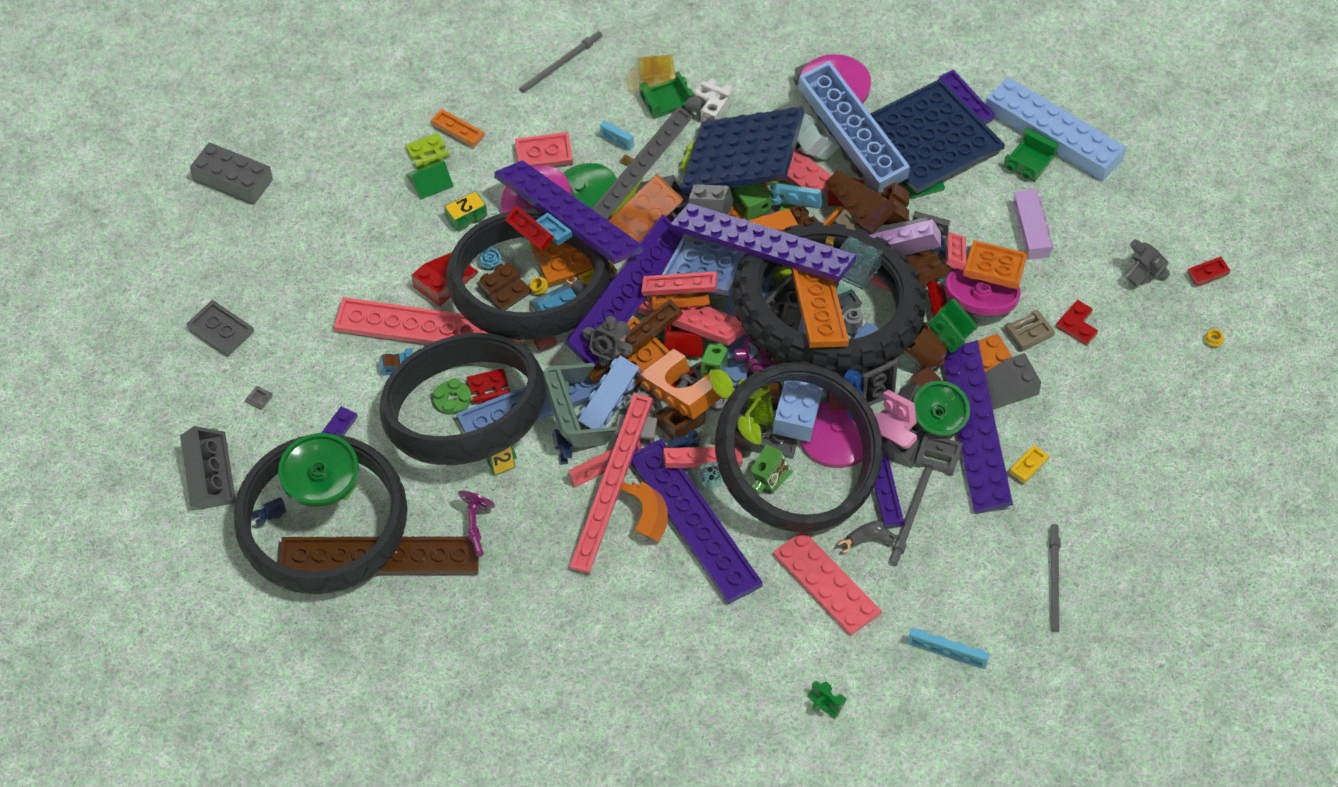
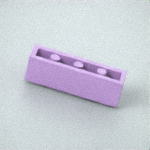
[1013,189,1053,260]
[870,219,941,256]

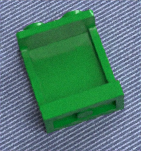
[639,71,694,119]
[1004,128,1059,182]
[927,298,978,353]

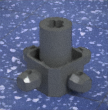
[1123,239,1170,287]
[582,316,633,366]

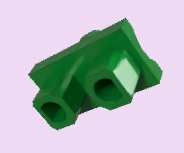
[807,680,847,720]

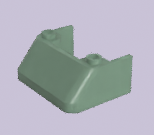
[543,363,617,448]

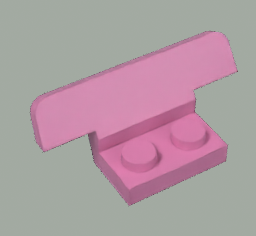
[874,390,917,449]

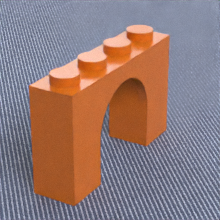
[639,349,722,420]

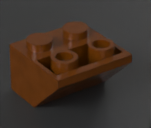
[651,405,705,440]

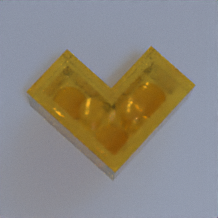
[636,54,675,83]

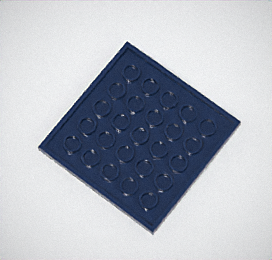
[870,78,1005,194]
[680,106,805,194]

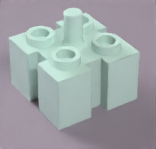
[797,114,840,161]

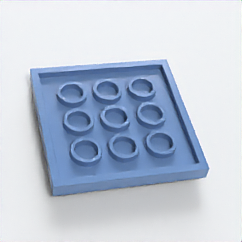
[662,236,747,296]

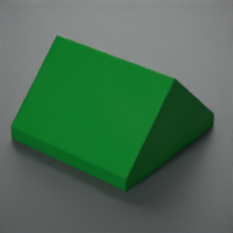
[406,160,454,200]

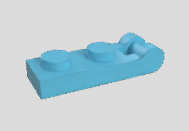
[770,183,822,209]

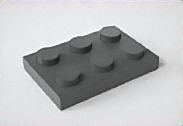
[186,300,254,356]

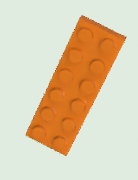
[791,267,849,348]

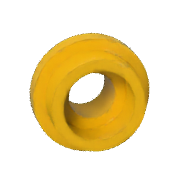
[530,277,548,295]
[1205,329,1224,347]

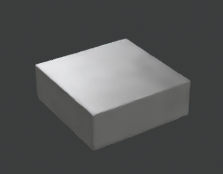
[246,386,273,410]

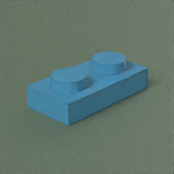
[536,213,572,246]

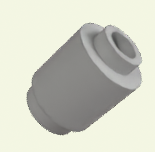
[844,308,863,335]

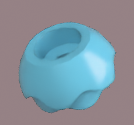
[479,248,502,269]

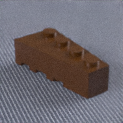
[825,169,898,234]

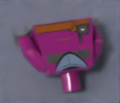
[733,336,782,385]

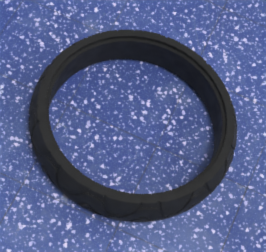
[446,209,611,340]
[379,333,546,465]
[715,362,883,532]
[234,434,407,594]

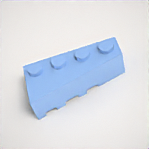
[578,355,643,429]

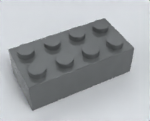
[190,142,273,205]

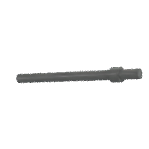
[519,31,603,93]
[890,467,932,566]
[1049,524,1061,632]

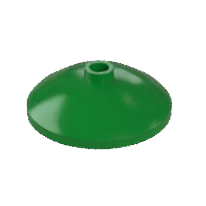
[913,381,970,436]

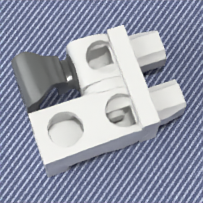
[685,78,733,122]

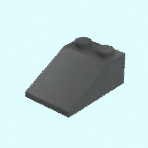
[684,184,734,242]
[985,353,1041,410]
[861,360,898,406]

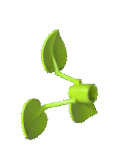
[709,369,770,446]

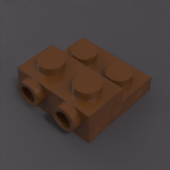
[906,249,950,284]
[479,262,532,310]

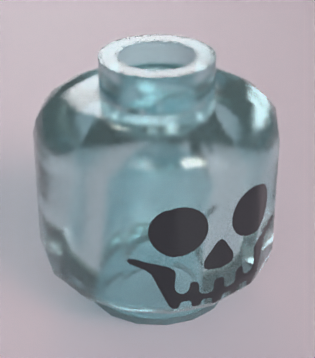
[696,461,723,488]

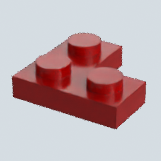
[1056,299,1098,346]

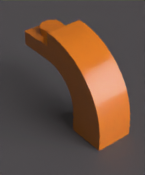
[621,482,668,543]

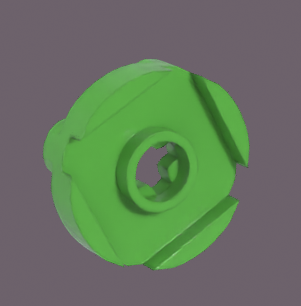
[433,378,471,415]

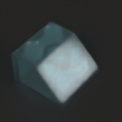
[840,236,883,290]

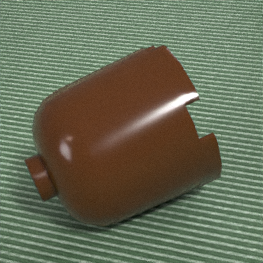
[903,322,947,370]

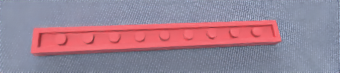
[570,393,653,574]

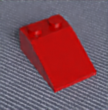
[411,252,478,307]
[665,324,705,357]

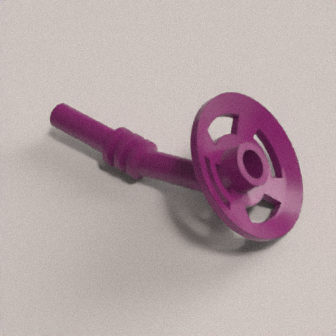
[458,490,495,557]

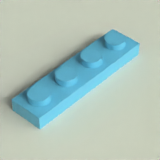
[908,628,989,669]

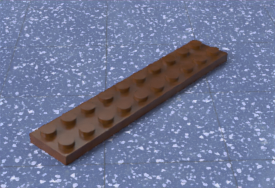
[279,536,479,575]

